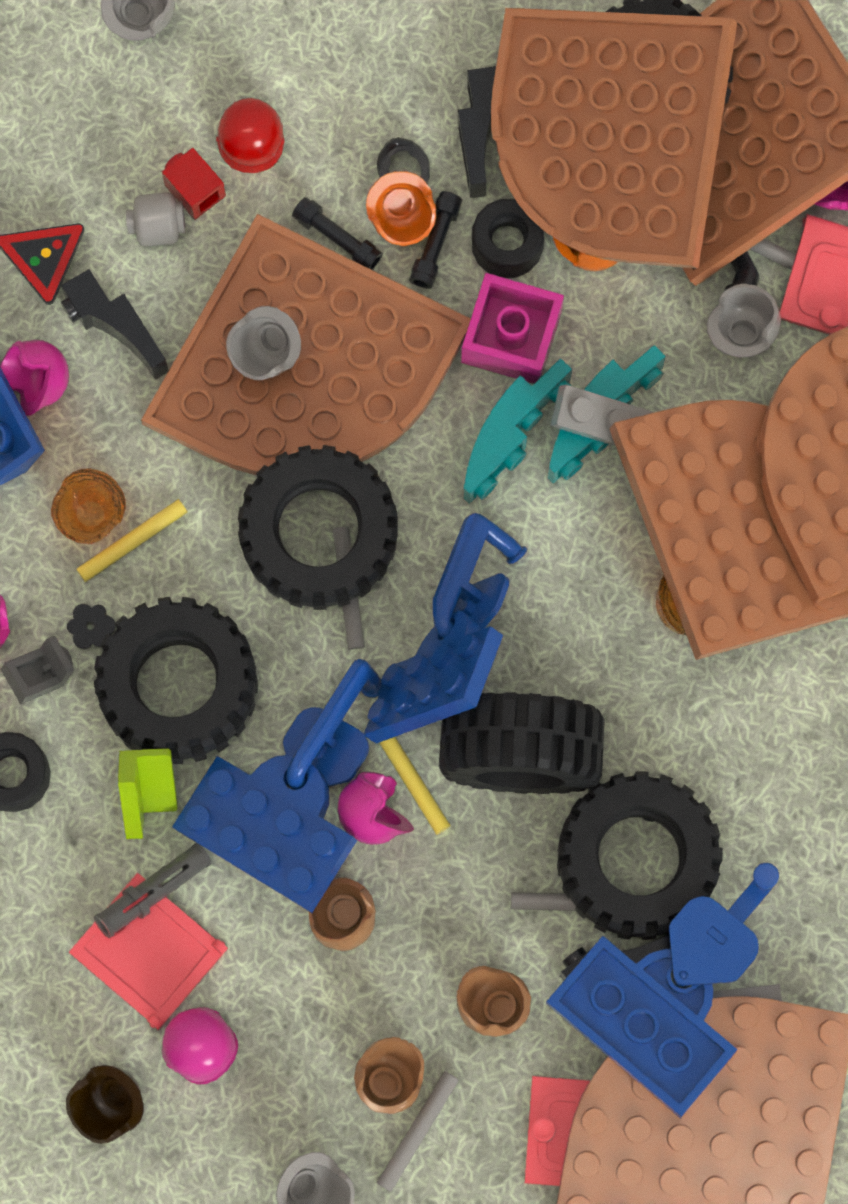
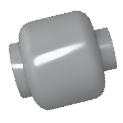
[126,193,185,247]

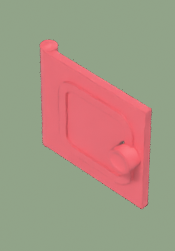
[780,214,848,335]
[69,873,228,1030]
[525,1076,590,1186]

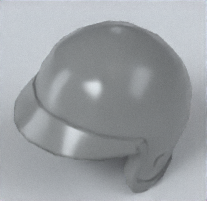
[100,0,175,41]
[707,284,781,357]
[226,306,301,380]
[276,1152,355,1204]

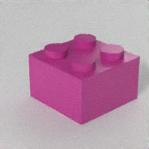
[461,273,564,384]

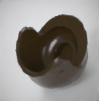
[66,1065,144,1144]

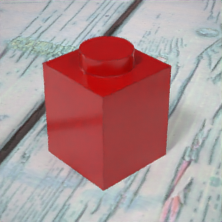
[161,148,226,220]

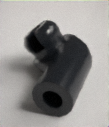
[724,251,759,291]

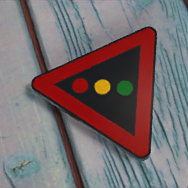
[0,223,85,305]

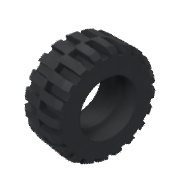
[238,445,398,610]
[94,597,258,764]
[439,692,605,794]
[557,771,723,940]

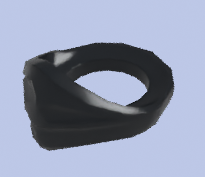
[377,137,430,183]

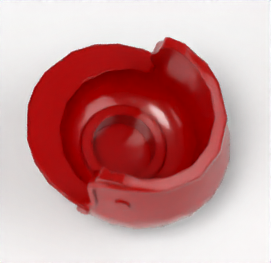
[216,98,285,173]

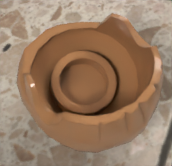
[309,878,376,951]
[457,966,531,1037]
[354,1037,425,1114]

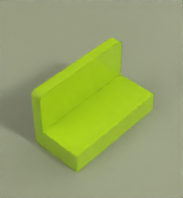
[118,749,178,839]

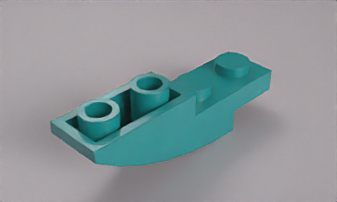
[548,345,666,484]
[463,358,572,504]

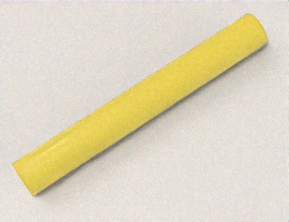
[76,499,188,582]
[379,737,451,835]

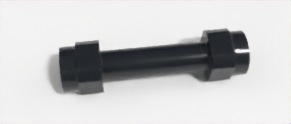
[409,191,463,289]
[292,197,383,270]

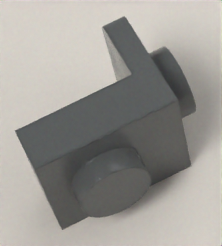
[0,636,74,704]

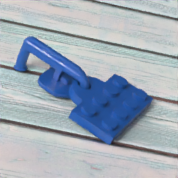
[364,513,527,744]
[172,659,383,913]
[546,863,779,1119]

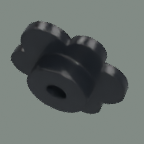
[67,604,116,649]

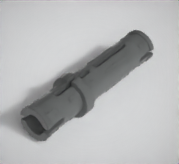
[94,843,212,938]

